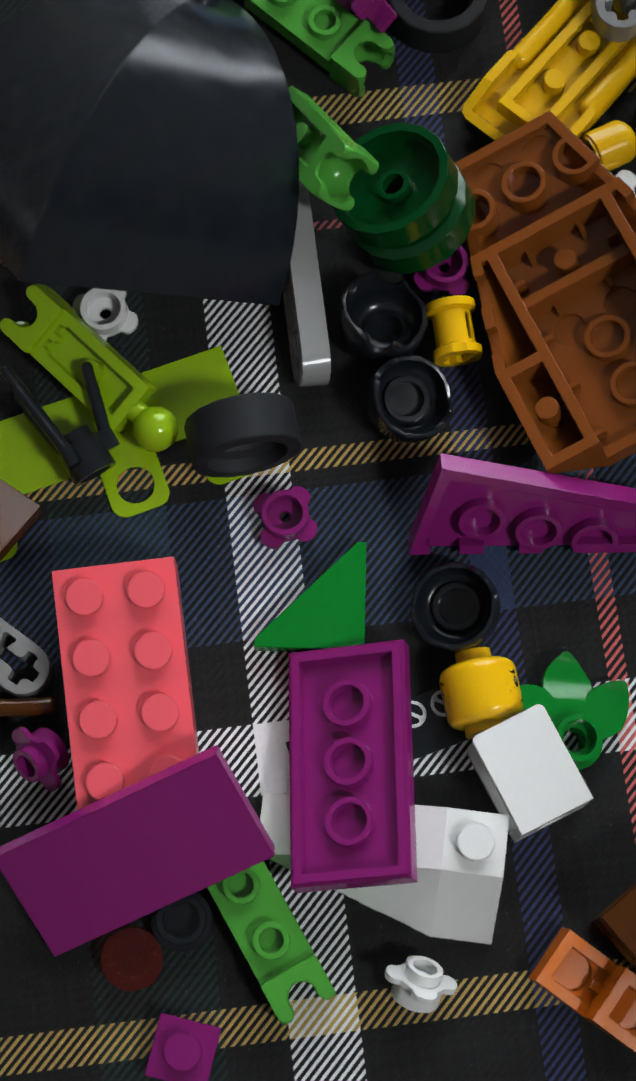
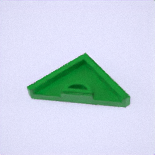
[254,542,366,652]

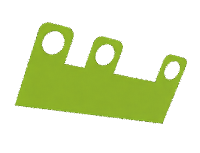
[0,346,251,562]

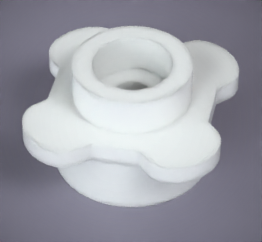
[72,288,138,341]
[384,956,457,1013]

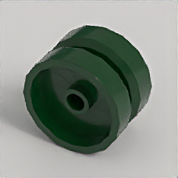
[333,122,475,274]

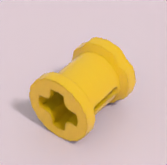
[426,295,483,367]

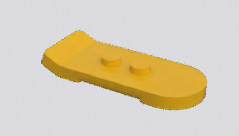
[462,0,636,141]

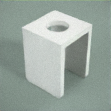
[467,704,593,843]

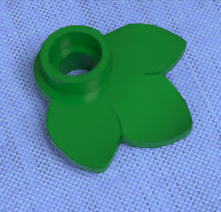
[520,651,629,770]

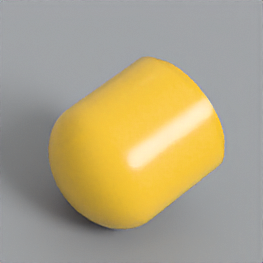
[581,120,636,171]

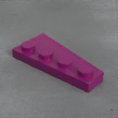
[408,453,636,555]

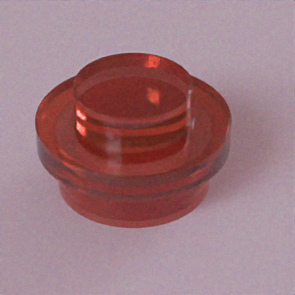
[101,928,163,991]

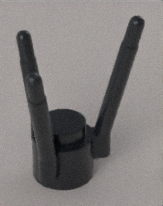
[0,362,120,486]

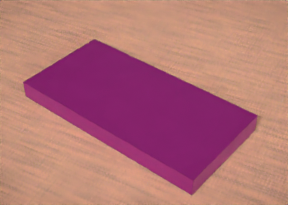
[288,639,417,893]
[0,745,275,957]

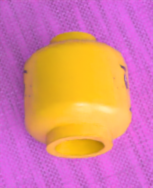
[439,647,524,739]

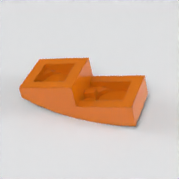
[528,927,636,1054]

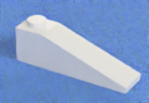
[260,792,510,945]

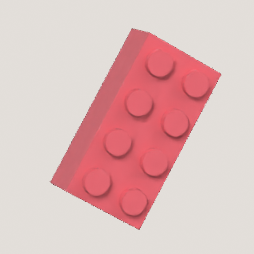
[52,556,199,810]

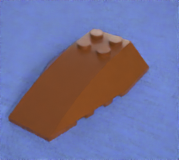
[455,111,636,474]

